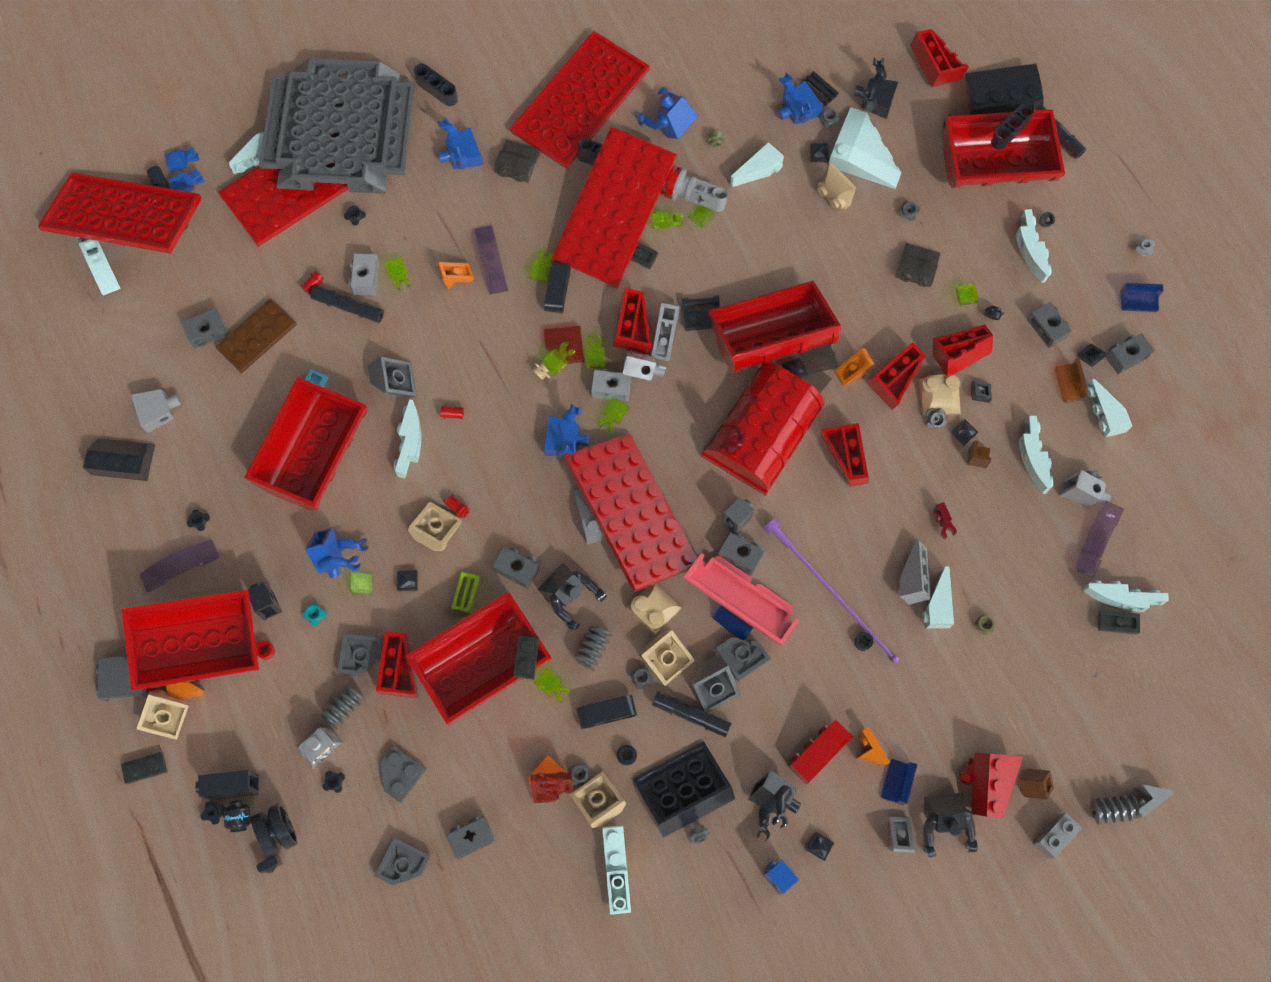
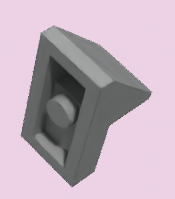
[1134,785,1174,819]
[888,817,915,853]

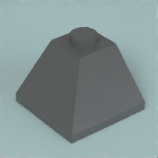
[368,357,417,398]
[692,654,740,713]

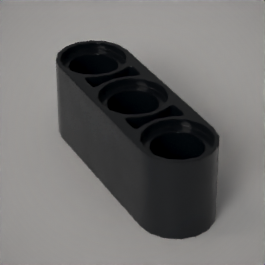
[414,64,458,106]
[991,103,1035,150]
[544,262,571,314]
[576,695,637,729]

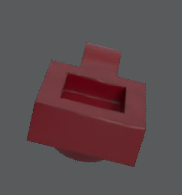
[728,429,746,455]
[933,502,957,539]

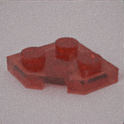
[544,326,584,364]
[531,772,573,803]

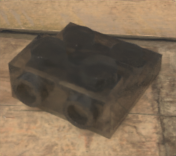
[494,140,540,183]
[895,243,941,287]

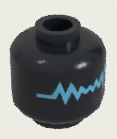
[223,801,251,832]

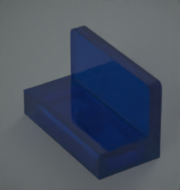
[1120,283,1164,312]
[713,605,754,640]
[881,759,918,806]

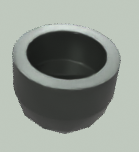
[1039,212,1055,227]

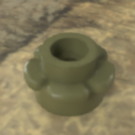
[707,132,724,147]
[975,615,995,634]

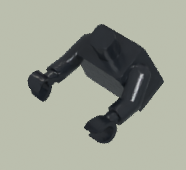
[854,57,898,119]
[538,563,607,630]
[748,770,801,841]
[923,793,978,858]

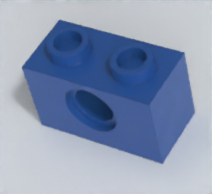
[763,860,799,895]

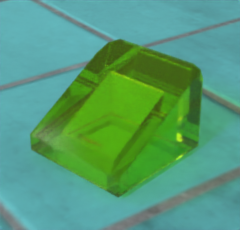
[688,205,714,229]
[350,572,373,594]

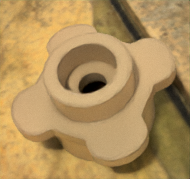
[533,362,550,380]

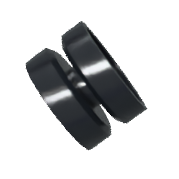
[251,803,298,858]

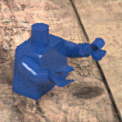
[777,72,823,124]
[636,87,698,139]
[437,117,483,170]
[544,404,589,458]
[305,527,369,578]

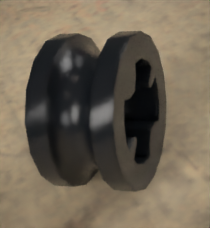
[854,632,874,651]

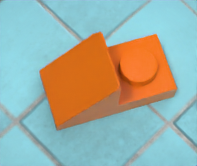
[437,262,475,289]
[835,349,874,386]
[856,727,891,767]

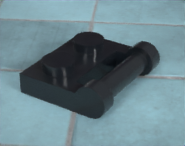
[682,295,720,331]

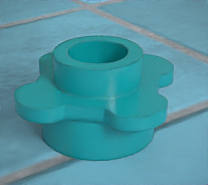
[303,603,327,626]

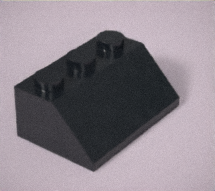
[83,438,155,481]

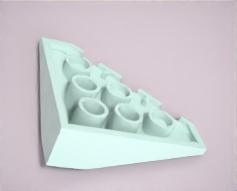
[828,107,901,189]

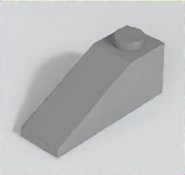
[652,302,681,361]
[573,489,606,544]
[898,540,931,605]

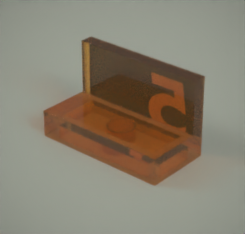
[1055,358,1089,403]

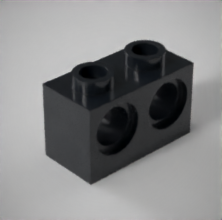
[248,582,282,620]

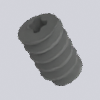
[574,626,613,671]
[321,685,365,730]
[1091,794,1139,825]

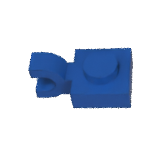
[165,147,199,173]
[169,169,205,192]

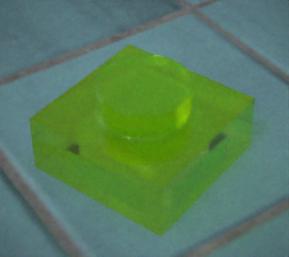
[955,284,979,306]

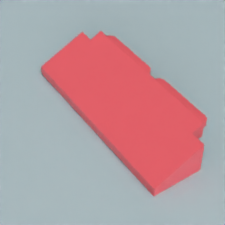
[683,553,799,646]

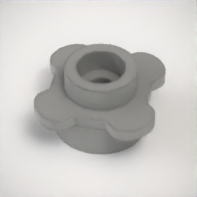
[1135,237,1155,256]

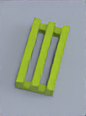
[451,572,481,614]

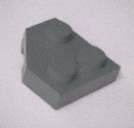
[337,634,384,676]
[715,637,771,682]
[381,746,426,804]
[374,837,432,885]

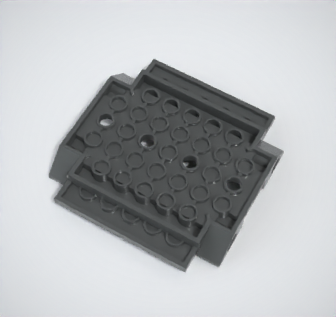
[259,58,415,194]

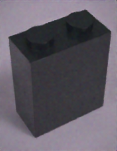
[195,770,259,800]

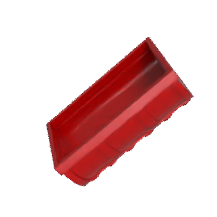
[943,109,1065,188]
[708,280,841,374]
[701,363,825,496]
[244,377,368,511]
[121,590,259,691]
[405,591,552,726]

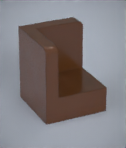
[967,440,992,468]
[1020,769,1054,799]

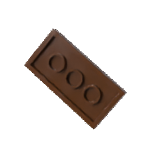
[215,299,297,374]

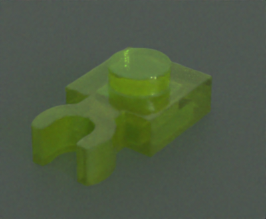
[652,212,683,229]
[529,250,553,283]
[385,256,410,291]
[586,336,605,368]
[542,342,575,375]
[599,398,629,433]
[534,668,570,703]

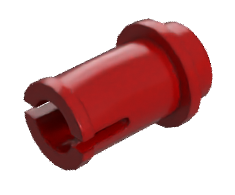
[301,271,324,295]
[440,404,464,420]
[445,495,470,518]
[959,757,974,785]

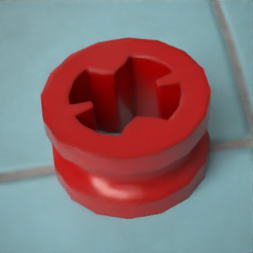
[256,641,275,660]

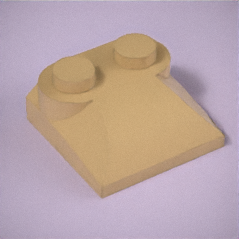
[817,162,856,210]
[919,375,961,416]
[408,502,462,551]
[627,583,682,636]
[639,629,695,686]
[137,689,189,740]
[570,772,626,828]

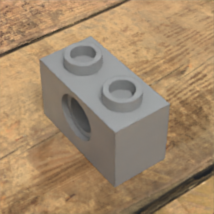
[349,254,379,296]
[592,369,632,402]
[1033,813,1082,859]

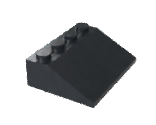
[965,63,1044,115]
[633,742,735,838]

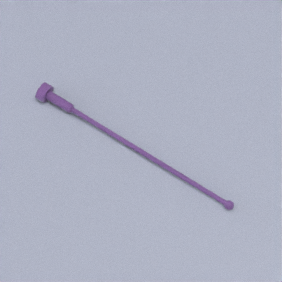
[764,518,899,663]

